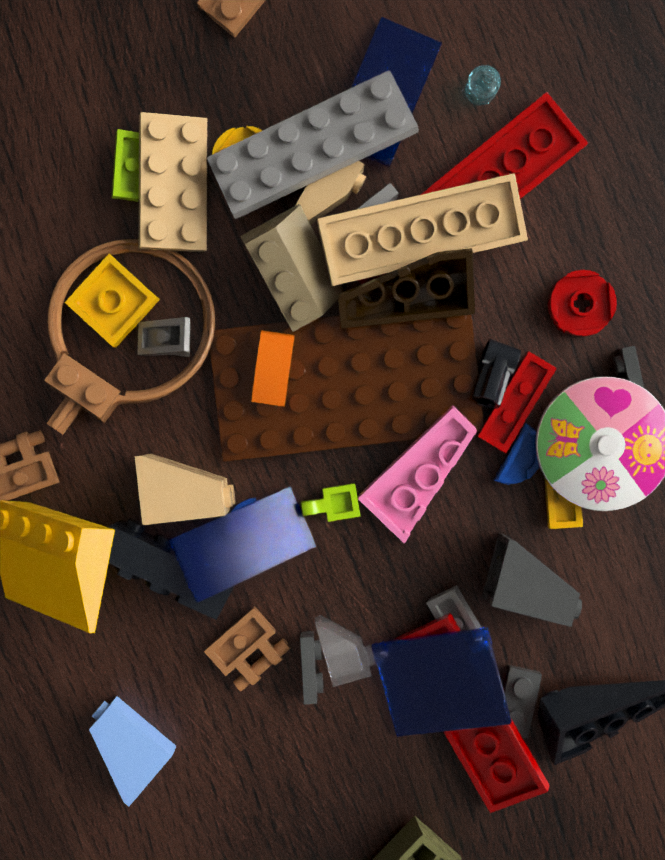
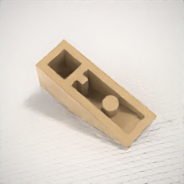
[295,161,366,225]

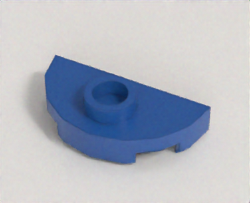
[493,423,540,485]

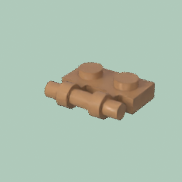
[0,430,60,501]
[204,606,291,691]

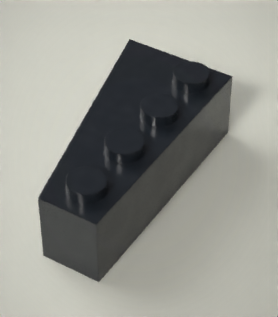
[109,518,237,620]

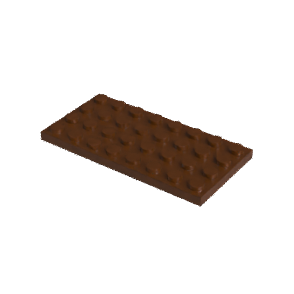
[208,315,484,462]

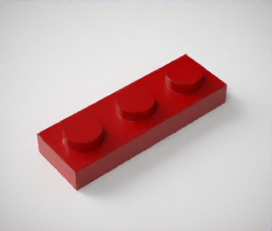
[476,351,557,453]

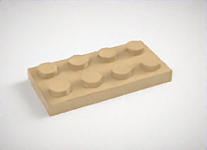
[138,112,207,252]

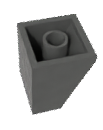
[482,533,582,627]

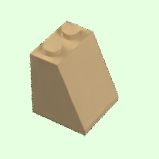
[135,454,235,525]

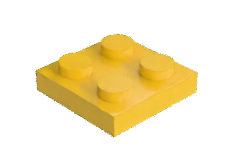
[64,254,160,348]

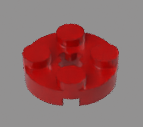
[548,270,617,337]

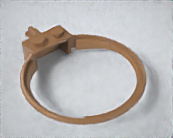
[44,239,215,435]

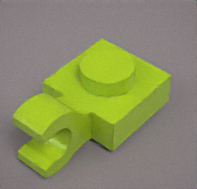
[301,483,361,522]

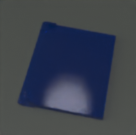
[372,627,512,737]

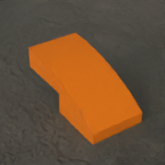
[251,330,295,407]

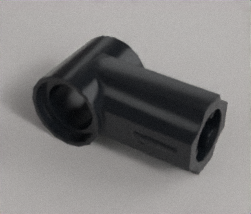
[471,339,521,409]

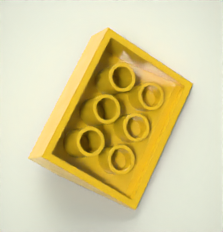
[0,500,115,633]

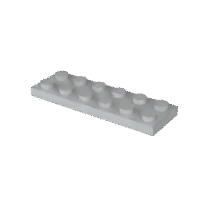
[206,70,419,219]

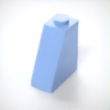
[89,696,176,807]

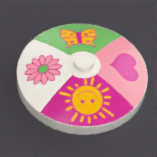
[535,377,665,511]

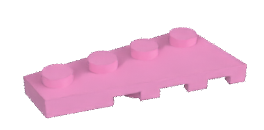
[358,405,477,544]

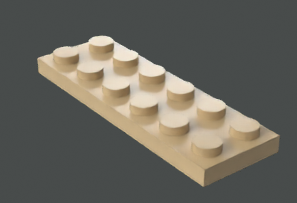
[316,173,528,286]

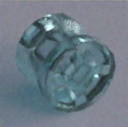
[465,65,501,106]

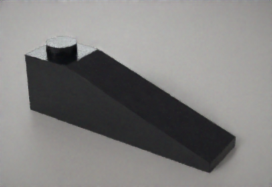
[538,680,665,765]

